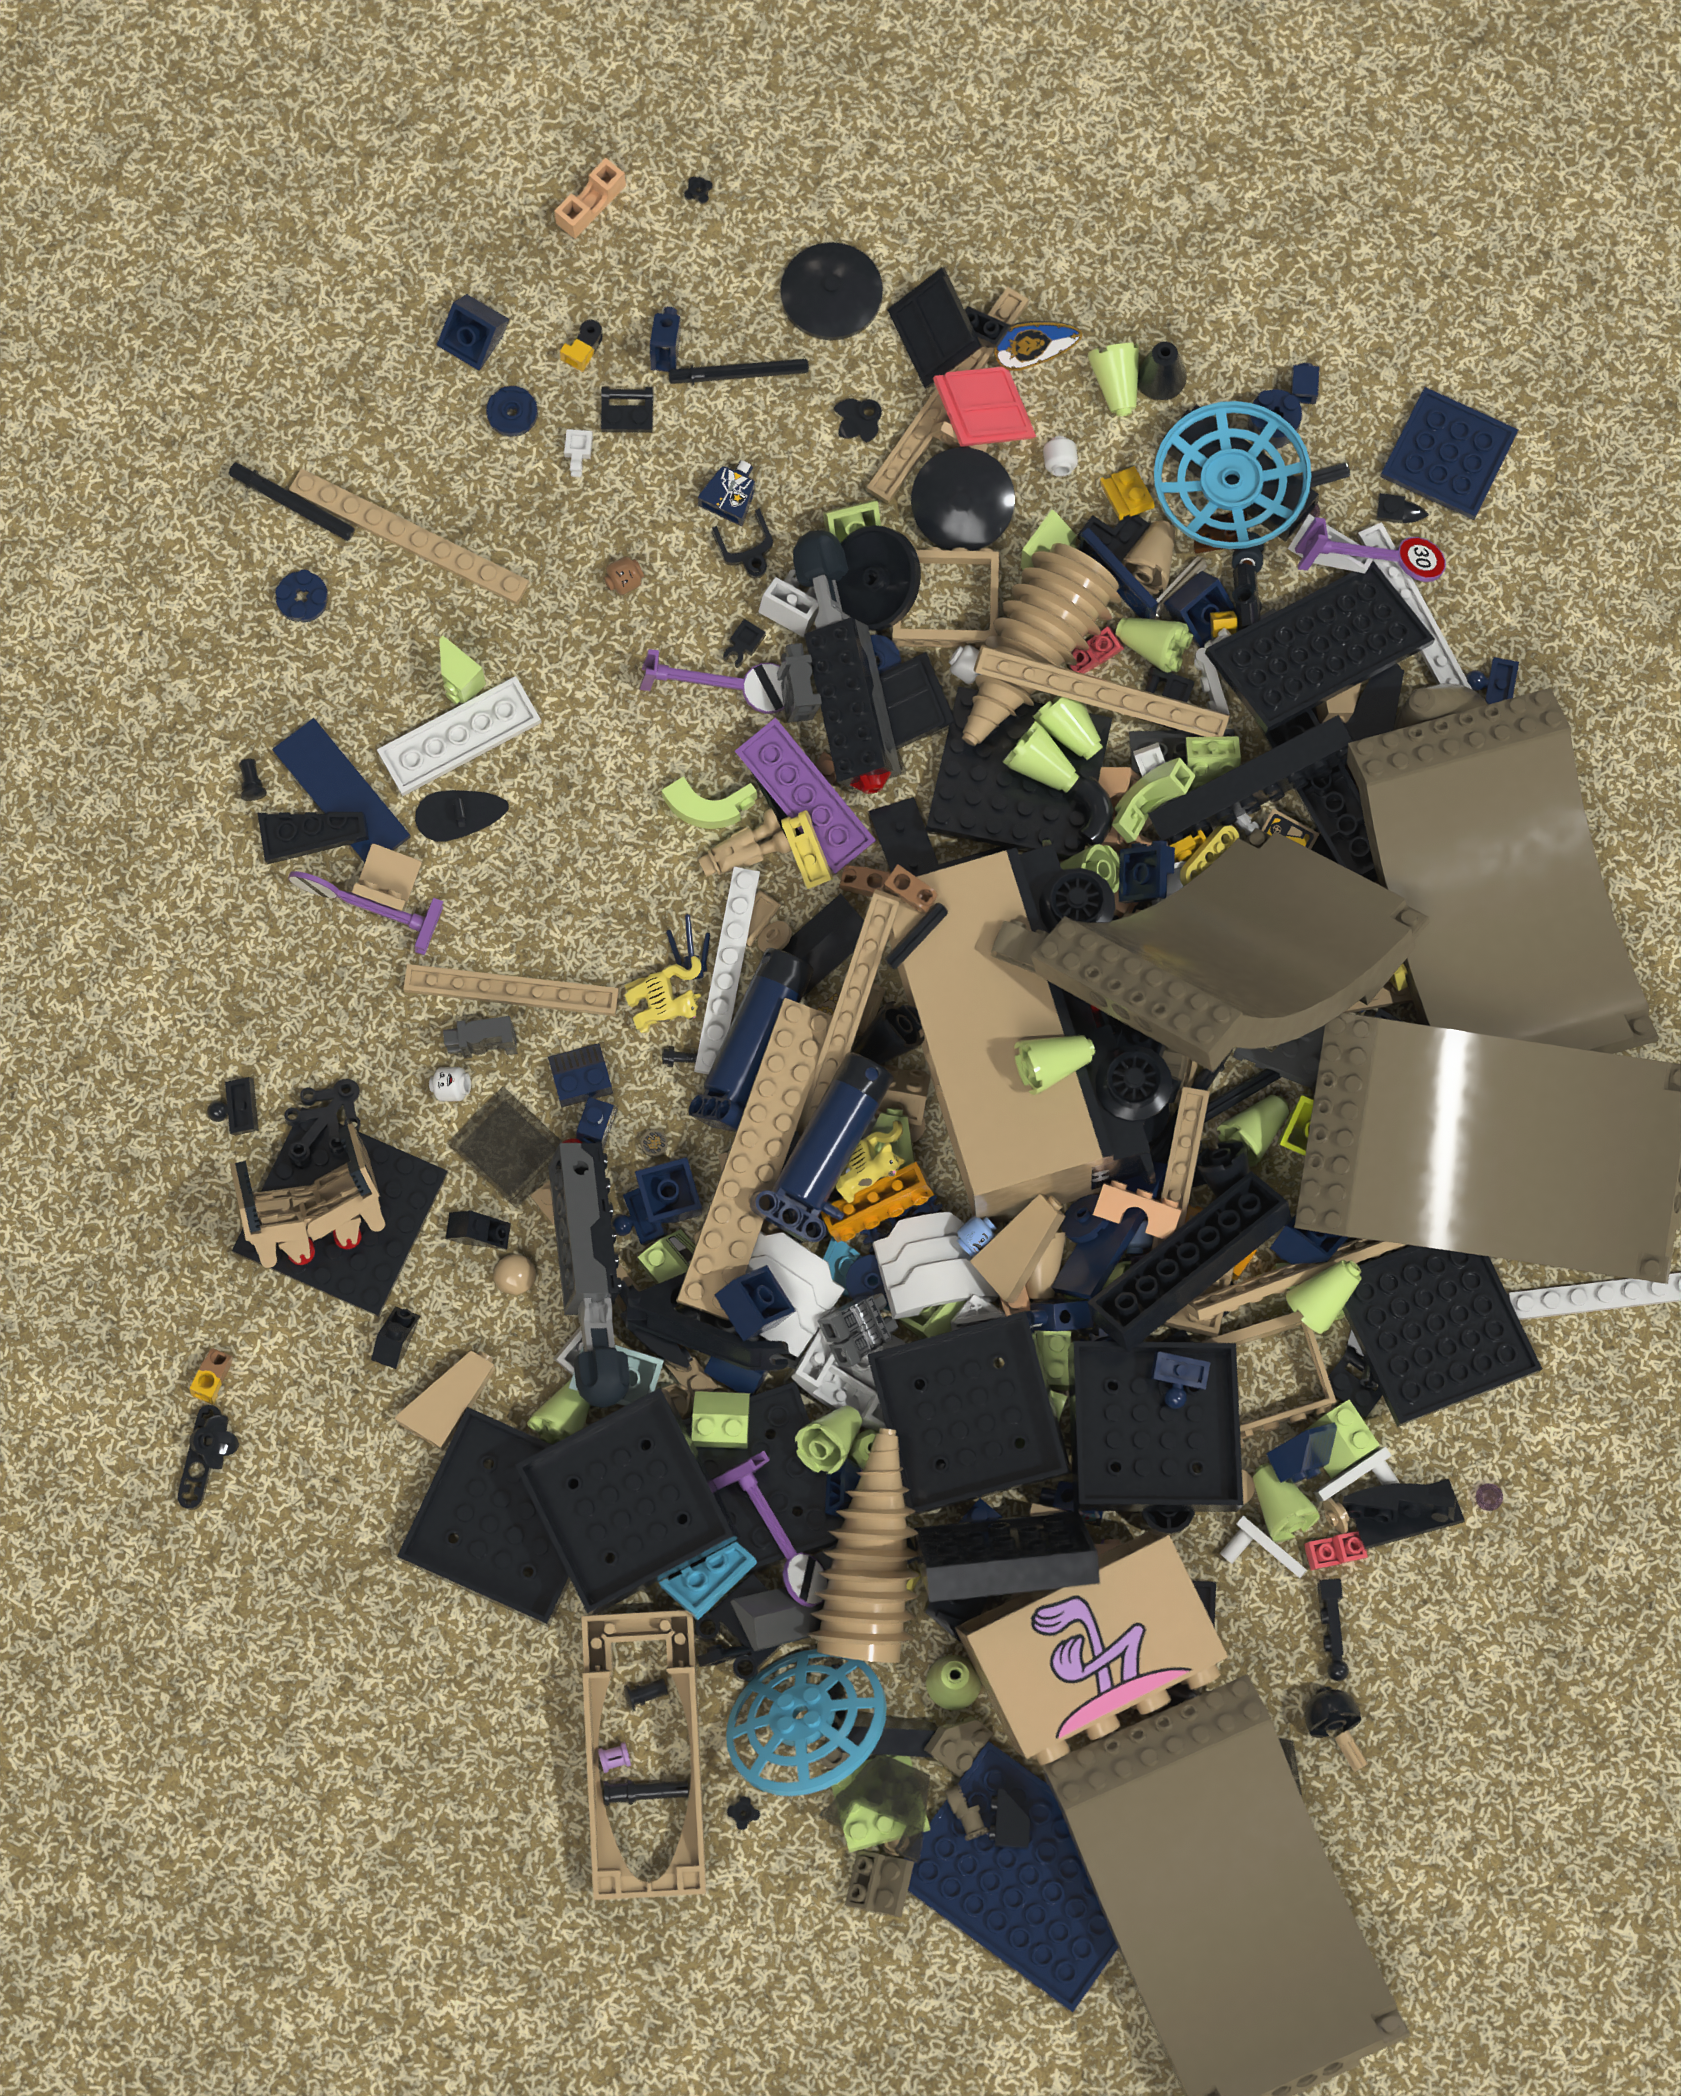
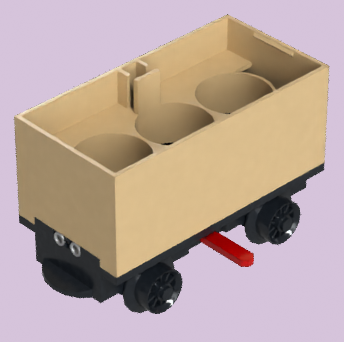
[880,837,1173,1224]

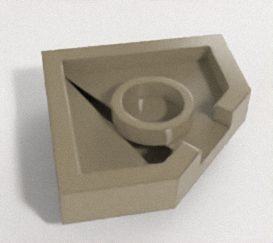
[924,1716,993,1778]

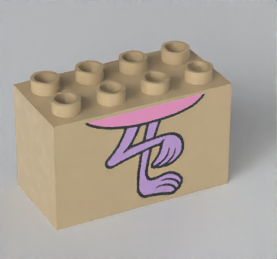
[955,1529,1229,1765]

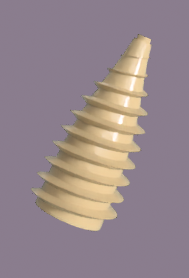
[962,543,1121,746]
[808,1428,920,1663]

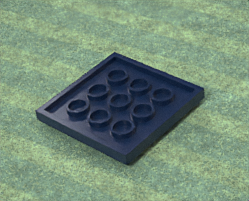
[1380,387,1519,520]

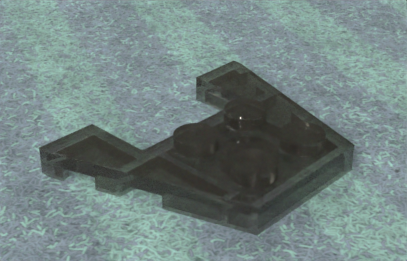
[819,1755,931,1863]

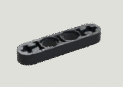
[178,1405,222,1510]

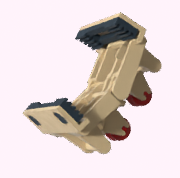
[230,1123,385,1268]

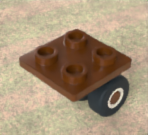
[1193,511,1264,573]

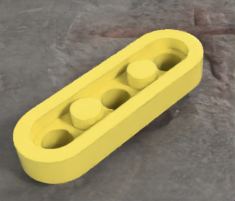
[1180,825,1239,886]

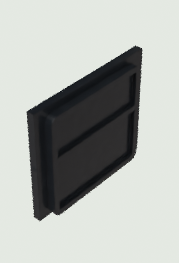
[887,267,982,388]
[879,652,956,750]

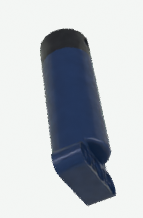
[688,948,814,1132]
[749,1052,894,1242]

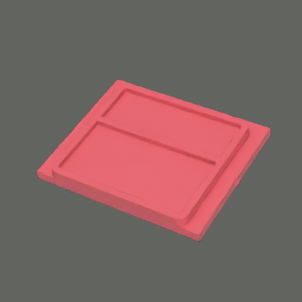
[933,367,1036,447]

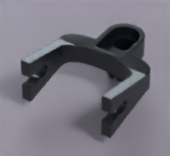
[712,508,773,579]

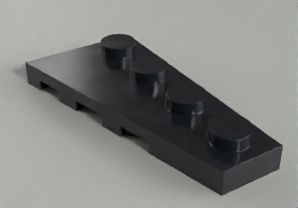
[257,812,369,864]

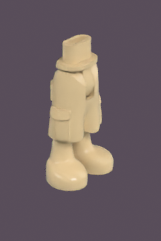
[698,808,792,877]

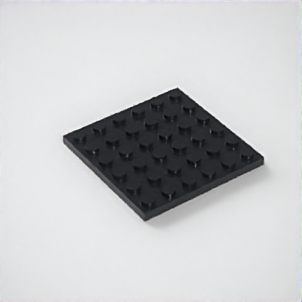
[926,686,1112,860]
[232,1107,449,1317]
[1342,1245,1542,1427]

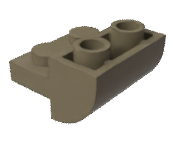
[845,1850,914,1918]

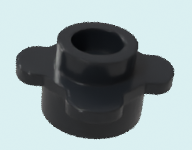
[684,176,713,204]
[727,1796,760,1830]

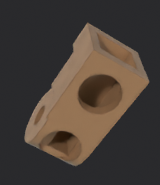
[883,864,938,914]
[839,865,890,897]

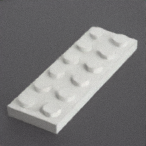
[377,676,541,797]

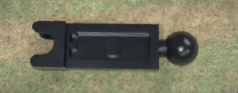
[1317,1579,1349,1681]

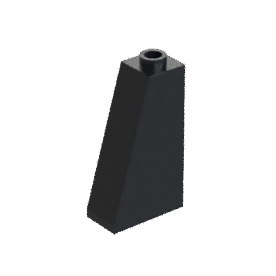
[1346,664,1405,741]
[832,1710,938,1758]

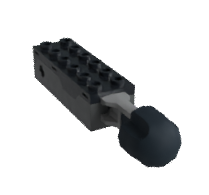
[793,530,901,794]
[548,1138,630,1408]

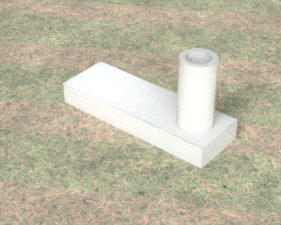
[1313,1447,1400,1502]
[1220,1516,1307,1578]

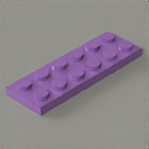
[735,717,876,874]

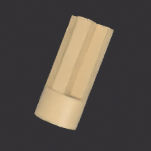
[1334,1730,1368,1772]

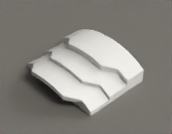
[873,1212,999,1320]
[745,1231,845,1358]
[791,1307,905,1432]

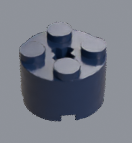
[1248,389,1302,449]

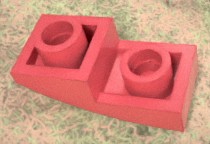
[1070,626,1125,674]
[1304,1531,1368,1571]

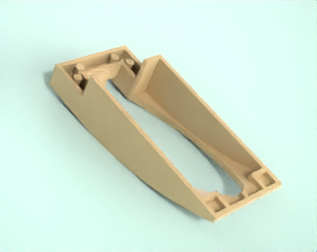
[581,1610,706,1900]

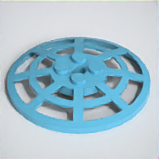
[1154,401,1311,549]
[726,1649,887,1796]

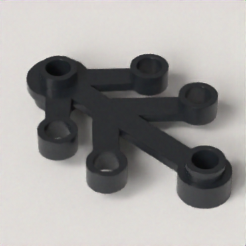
[284,1079,361,1165]

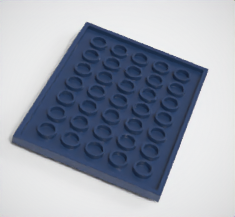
[904,1741,1118,2013]

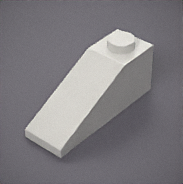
[1288,514,1373,573]

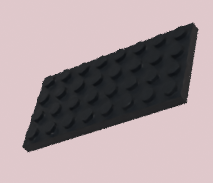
[1205,561,1435,733]

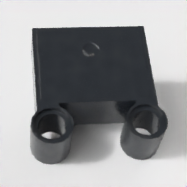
[695,1573,786,1683]

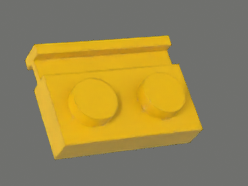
[1100,466,1155,520]
[1171,830,1206,863]

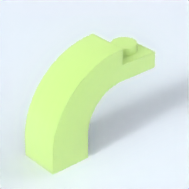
[1112,758,1195,843]
[661,776,757,829]

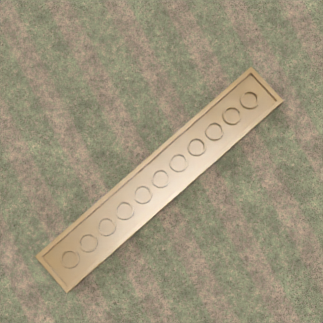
[676,998,833,1321]

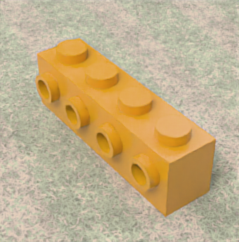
[821,1161,934,1243]

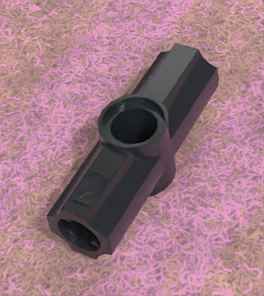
[1232,563,1262,631]

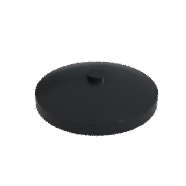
[780,242,883,341]
[911,447,1015,551]
[836,525,921,631]

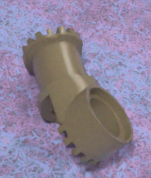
[944,1784,989,1841]

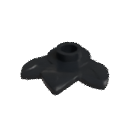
[834,398,882,443]
[189,1415,239,1469]

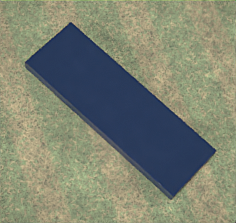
[272,718,411,863]
[1051,1161,1168,1300]

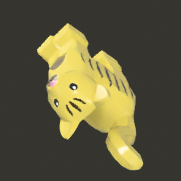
[625,956,701,1033]
[835,1120,905,1203]

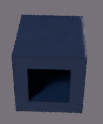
[1291,363,1319,404]

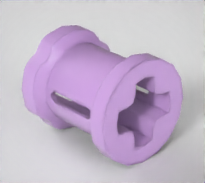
[598,1742,631,1773]

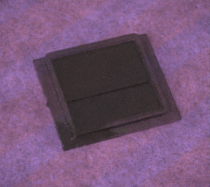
[447,1086,562,1208]

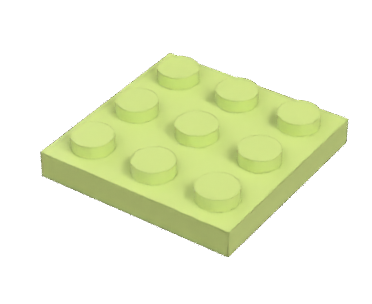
[827,1755,930,1853]

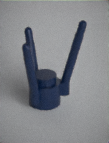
[666,914,710,980]

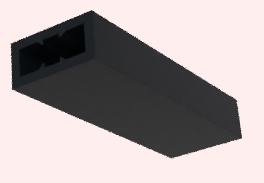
[1163,404,1319,542]

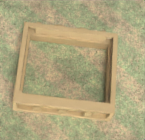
[892,547,999,648]
[1201,1311,1336,1440]

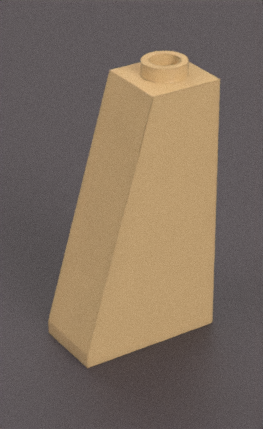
[970,1194,1065,1304]
[395,1351,496,1451]

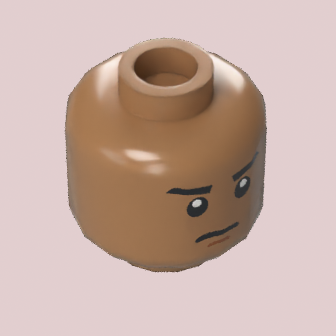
[603,556,644,595]

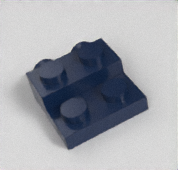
[1119,841,1175,903]

